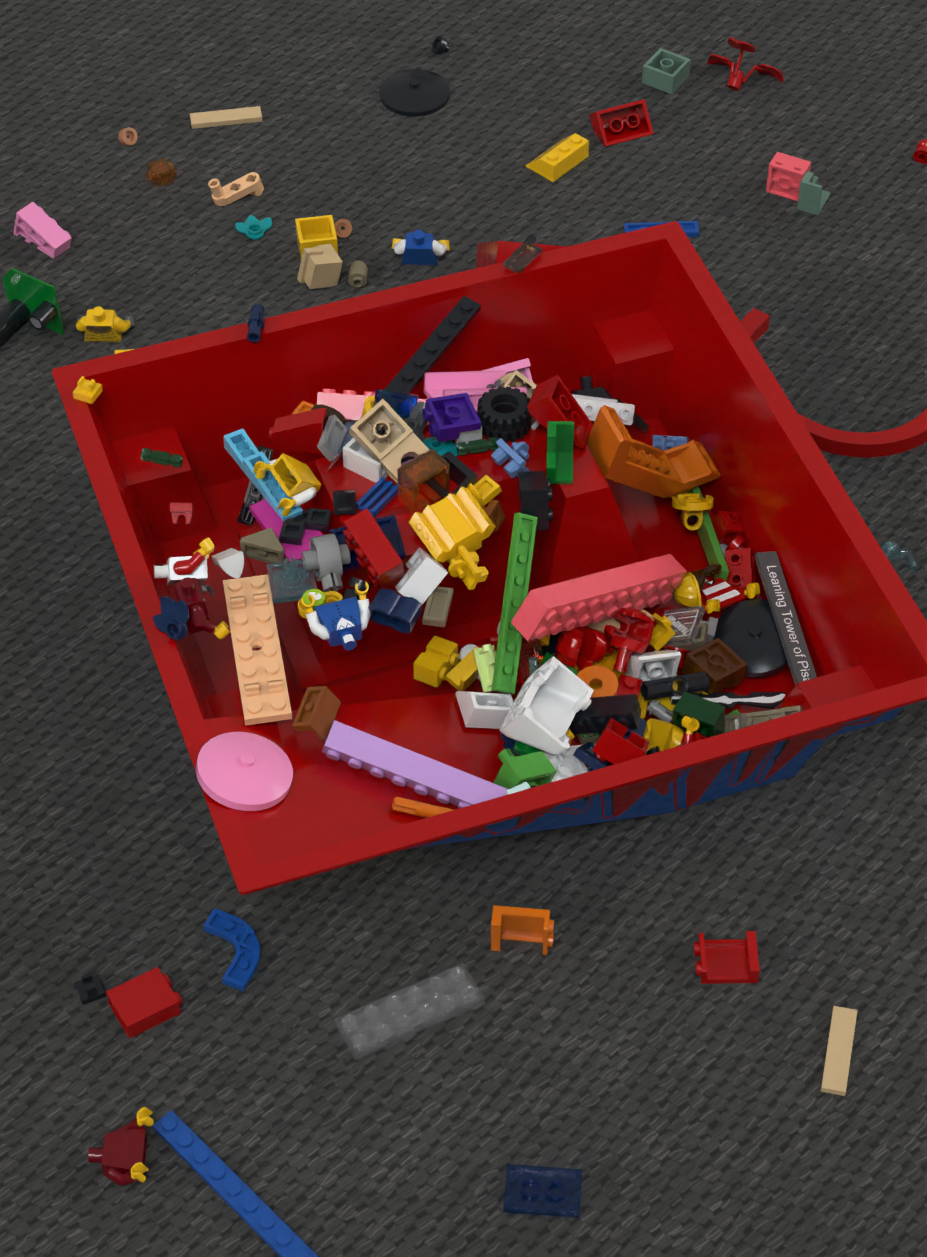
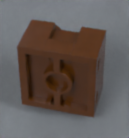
[682,638,748,694]

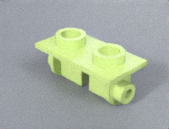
[473,644,496,693]

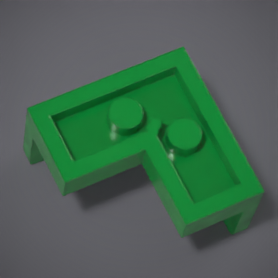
[546,421,574,484]

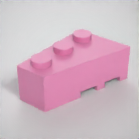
[13,202,72,259]

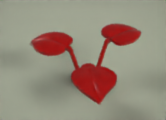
[707,37,784,91]

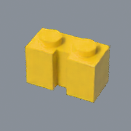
[413,636,460,687]

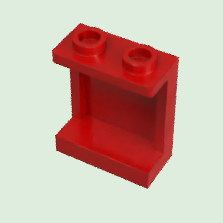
[693,931,760,984]

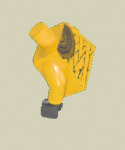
[76,306,135,342]

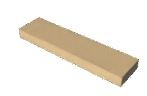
[190,106,262,129]
[821,1006,857,1096]

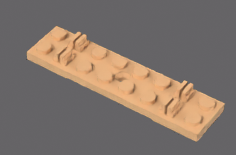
[223,574,292,726]

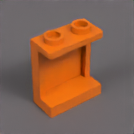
[491,905,554,955]

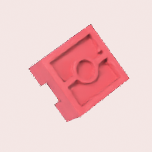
[766,152,811,201]

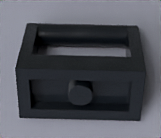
[421,451,477,499]

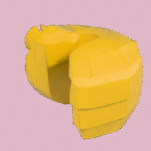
[643,718,684,756]

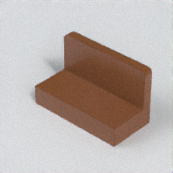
[292,686,341,740]

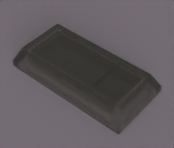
[503,242,543,274]

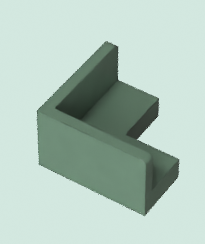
[797,171,830,215]

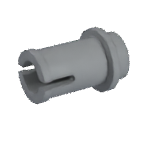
[647,699,673,723]

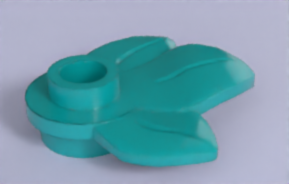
[235,215,272,240]

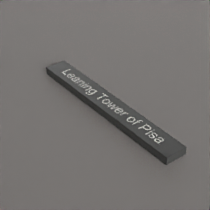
[754,551,817,685]

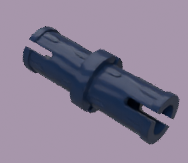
[247,304,265,343]

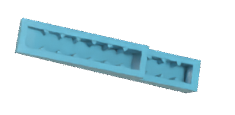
[224,428,303,521]

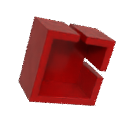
[592,717,650,764]

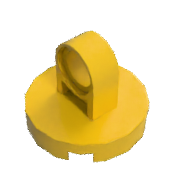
[672,493,714,531]

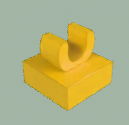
[73,376,103,404]

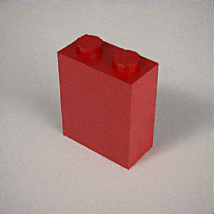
[106,967,183,1039]

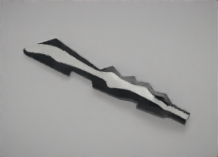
[670,692,786,709]

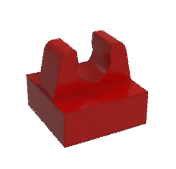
[170,503,195,526]

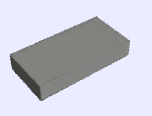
[317,415,347,462]

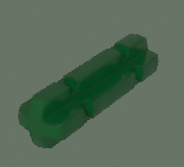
[456,437,498,456]
[140,448,183,468]

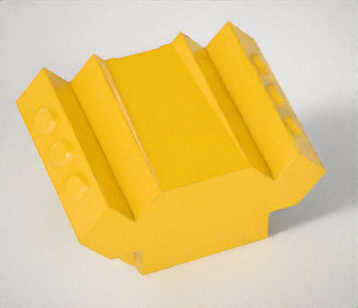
[409,486,496,564]

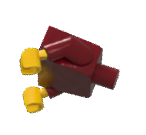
[88,1107,154,1187]

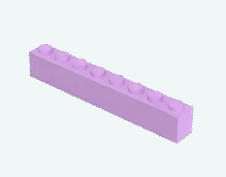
[321,720,508,809]

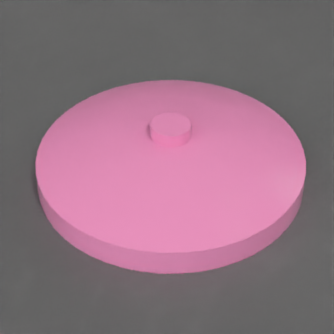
[196,732,293,811]

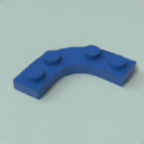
[203,908,260,992]

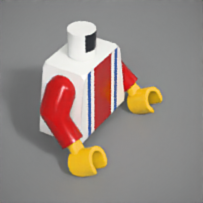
[154,538,214,585]

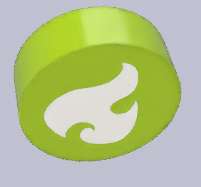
[302,589,326,611]

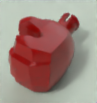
[604,608,654,673]
[555,626,614,671]

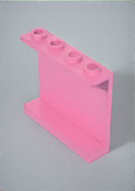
[424,370,527,411]

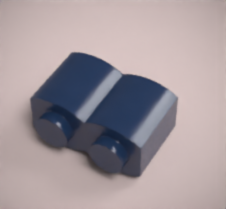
[368,589,422,633]

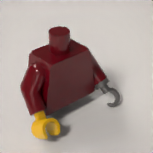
[174,577,231,639]

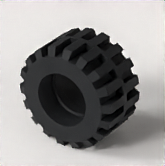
[477,386,532,443]

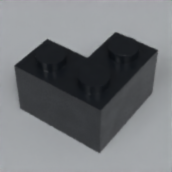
[518,471,553,531]

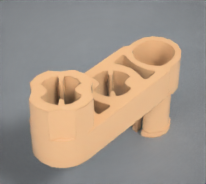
[208,172,264,206]

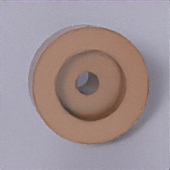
[119,127,138,146]
[334,219,352,238]

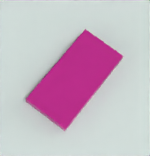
[249,499,323,567]

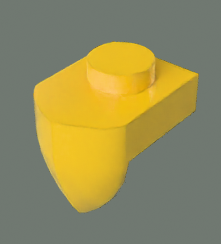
[467,475,502,507]

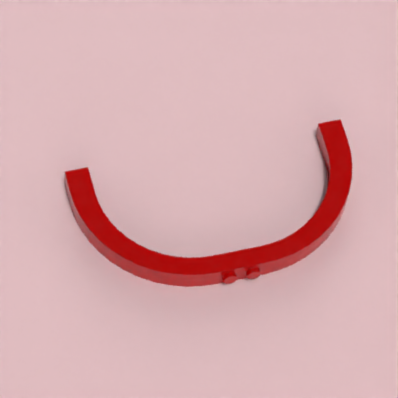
[740,308,927,458]

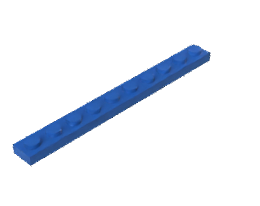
[152,1110,318,1257]

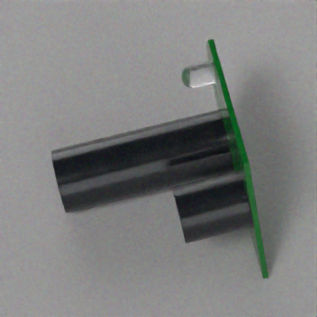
[0,268,64,345]

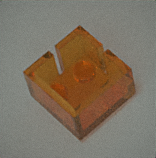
[397,449,449,513]

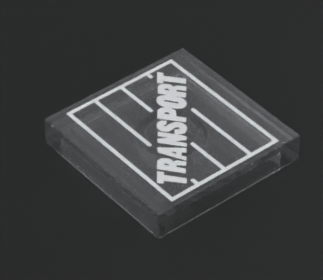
[662,606,705,648]

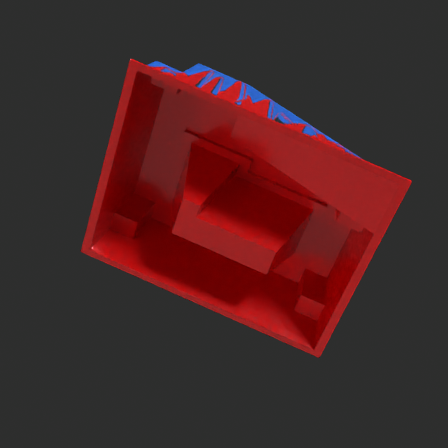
[52,221,927,895]

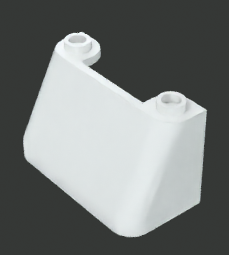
[500,656,594,755]

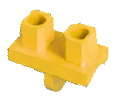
[448,545,488,590]

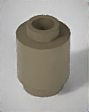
[348,261,368,288]

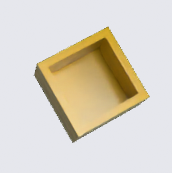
[295,215,338,258]

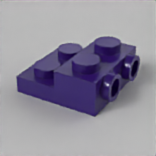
[422,393,481,442]

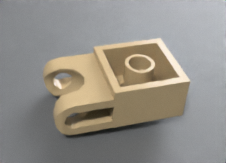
[349,399,433,486]

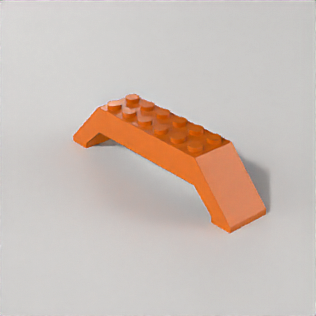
[586,405,721,498]

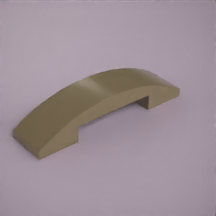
[724,705,803,732]

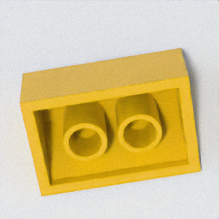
[526,133,589,182]

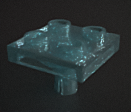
[266,557,317,604]

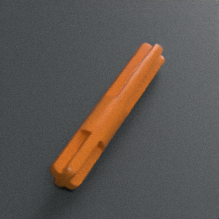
[392,797,453,818]

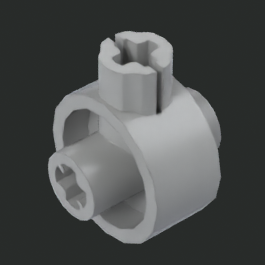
[301,533,351,592]

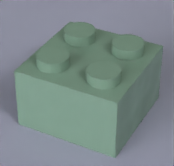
[642,48,691,94]

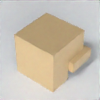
[297,244,343,289]

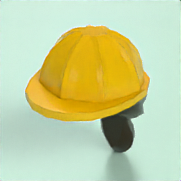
[674,564,722,615]

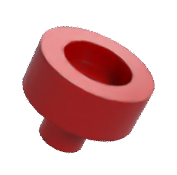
[725,534,746,550]

